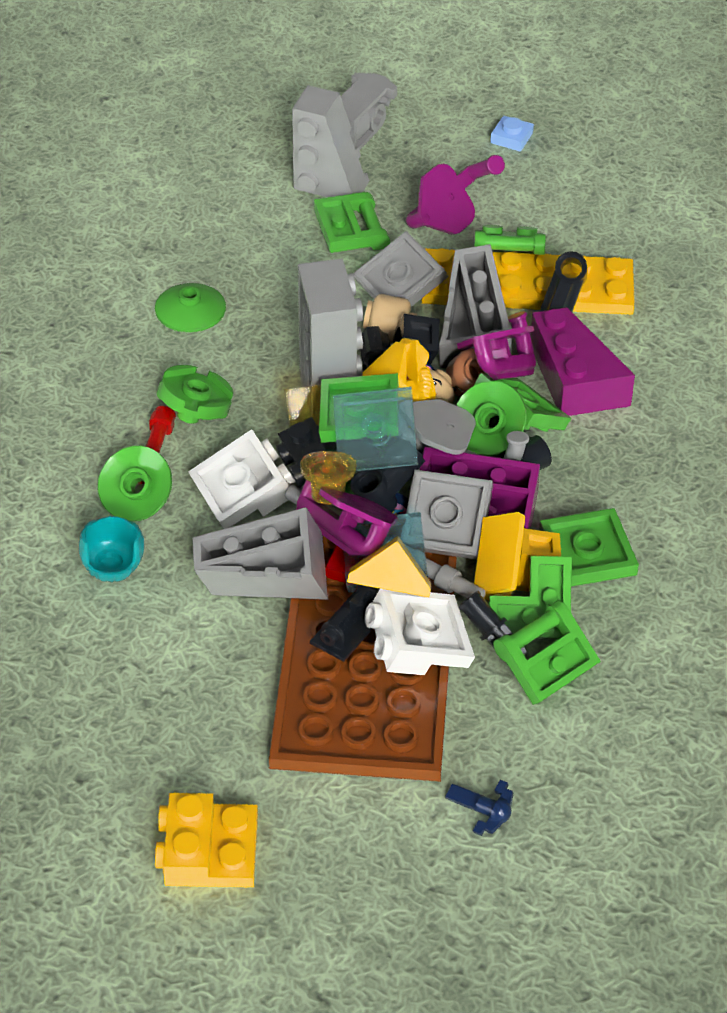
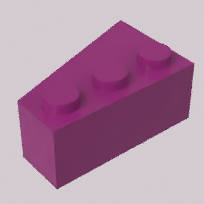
[530,307,635,416]
[420,447,540,529]

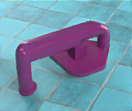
[406,155,505,235]
[457,311,536,380]
[296,451,398,556]

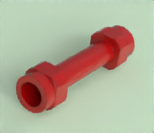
[139,406,176,484]

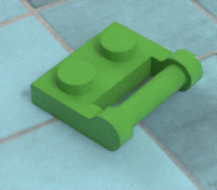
[314,192,390,253]
[474,225,546,255]
[493,601,601,705]

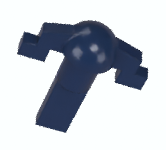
[445,780,514,836]

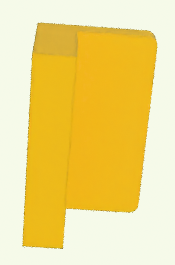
[474,512,525,601]

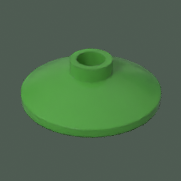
[155,283,226,332]
[456,381,527,456]
[98,446,172,522]

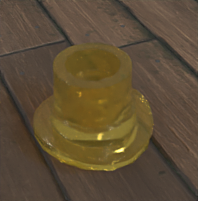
[300,451,357,505]

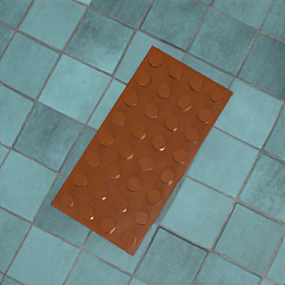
[269,514,457,782]

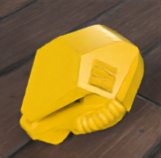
[362,338,436,440]

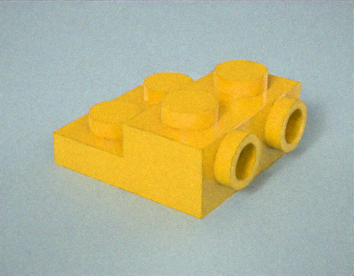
[155,793,258,887]

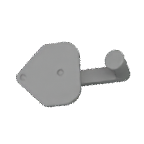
[396,399,529,461]

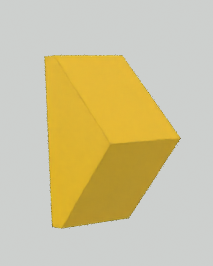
[347,536,431,597]

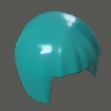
[78,516,145,583]

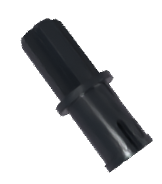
[459,590,528,665]

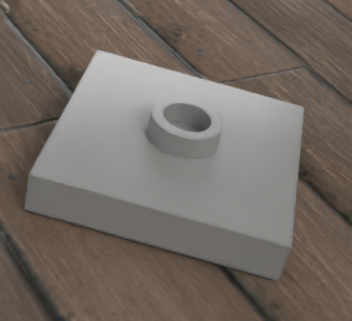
[353,231,449,307]
[401,470,493,560]

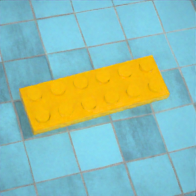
[421,248,634,315]

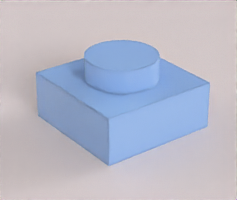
[490,115,534,152]

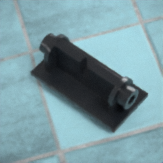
[310,585,380,662]

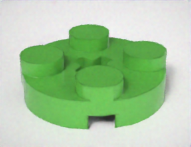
[157,365,233,424]

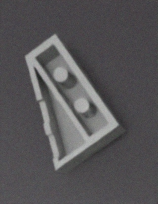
[292,85,370,197]
[439,244,512,368]
[193,507,328,600]

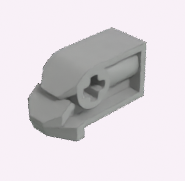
[341,73,397,150]

